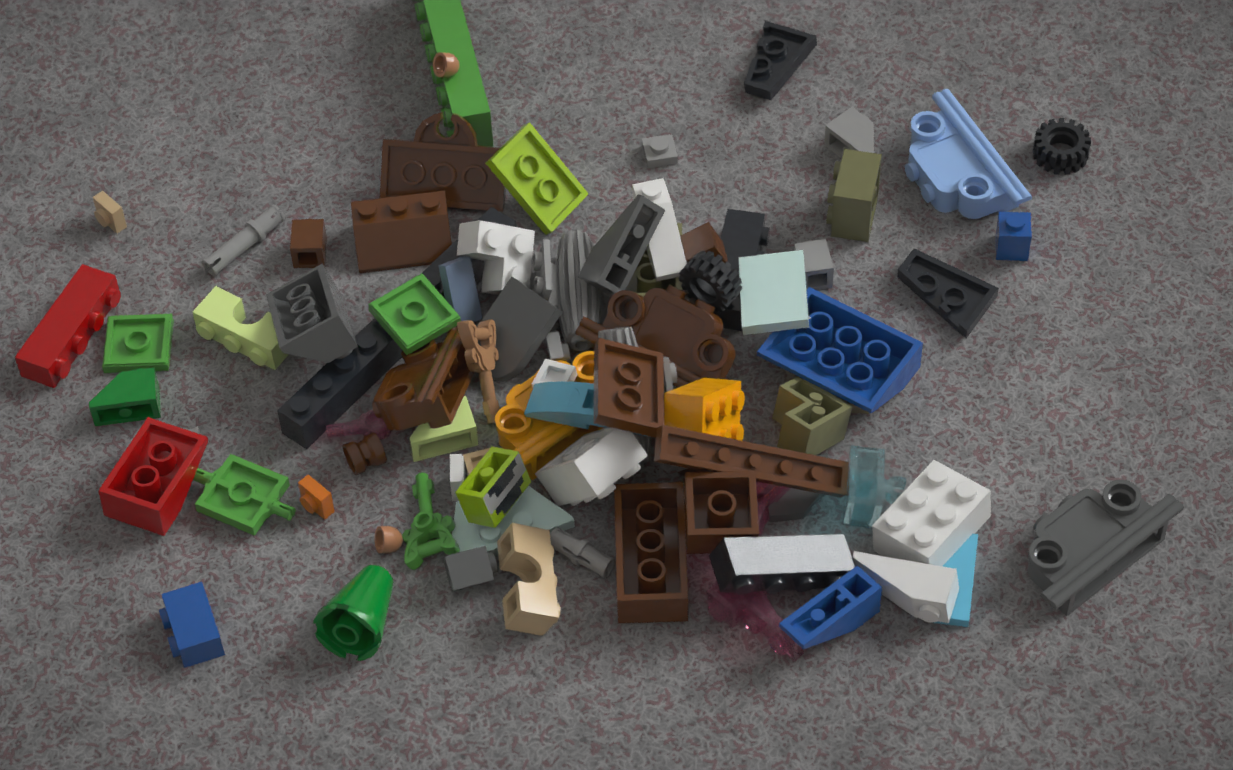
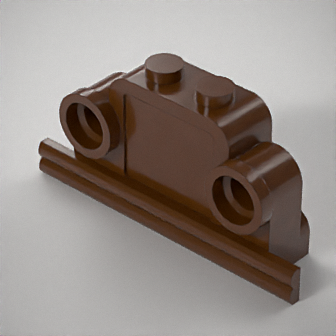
[575,285,735,388]
[372,326,475,430]

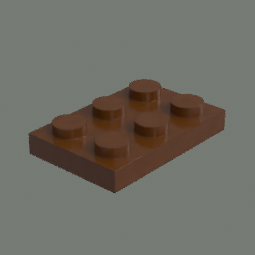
[594,338,665,438]

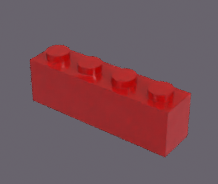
[15,264,121,388]

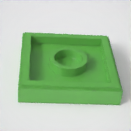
[368,273,461,355]
[102,314,174,373]

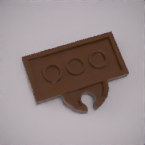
[380,112,506,211]

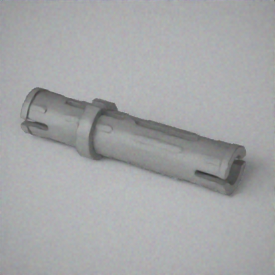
[202,204,285,277]

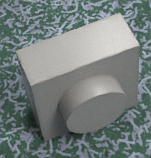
[642,134,678,169]
[546,331,571,363]

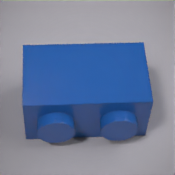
[159,581,225,668]

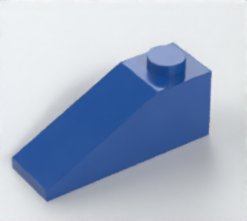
[779,565,882,650]

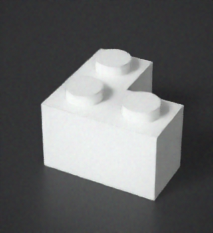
[457,220,535,295]

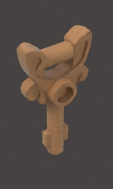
[457,319,500,424]

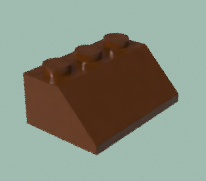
[351,191,452,274]

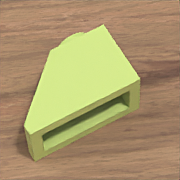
[410,396,478,462]

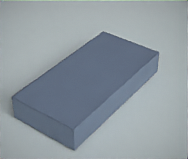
[438,256,483,322]

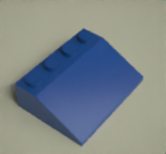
[757,287,923,413]

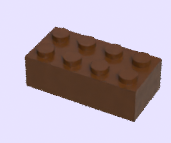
[614,482,688,624]

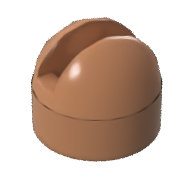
[433,52,460,77]
[375,526,403,554]

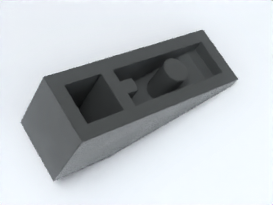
[578,194,665,295]

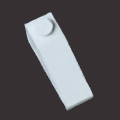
[632,178,687,281]
[852,551,959,623]

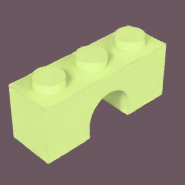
[192,286,289,370]

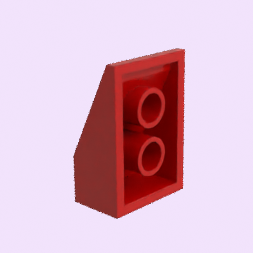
[98,417,208,536]

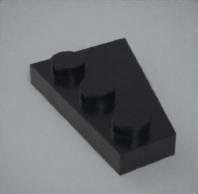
[744,20,817,100]

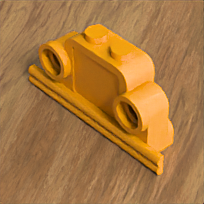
[495,351,604,480]

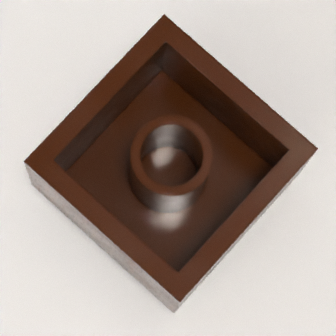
[684,471,759,554]

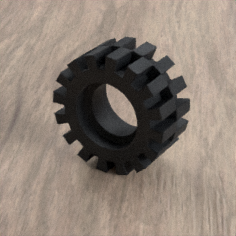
[1033,118,1091,175]
[679,251,742,313]

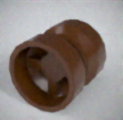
[342,432,387,475]

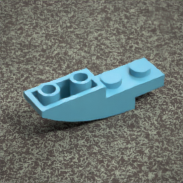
[524,381,649,437]

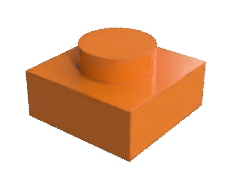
[298,474,335,520]

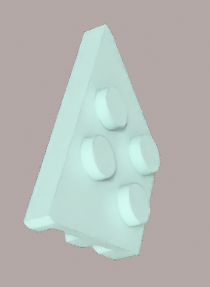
[452,486,575,556]

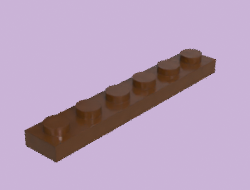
[654,425,849,498]

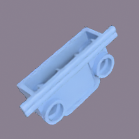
[905,89,1032,219]

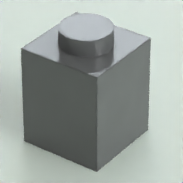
[443,546,498,592]

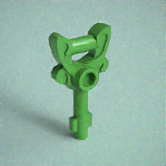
[402,473,460,570]

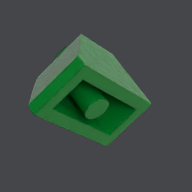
[89,368,161,426]

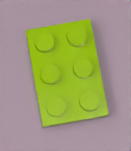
[486,122,589,235]

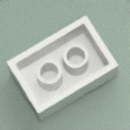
[535,427,648,506]
[872,460,991,566]

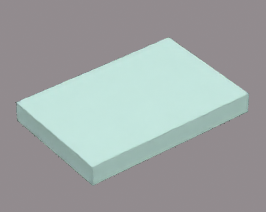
[739,250,809,335]

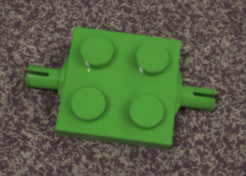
[193,454,296,536]

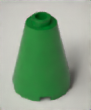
[313,565,394,661]

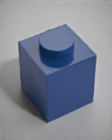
[995,212,1032,261]

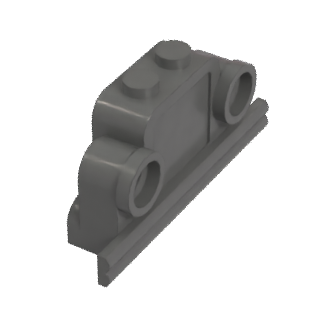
[1027,479,1184,616]

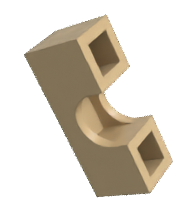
[497,522,560,636]

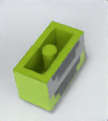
[455,447,532,528]

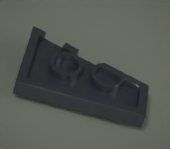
[897,248,999,338]

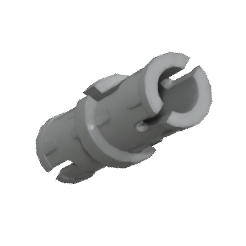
[550,527,616,578]

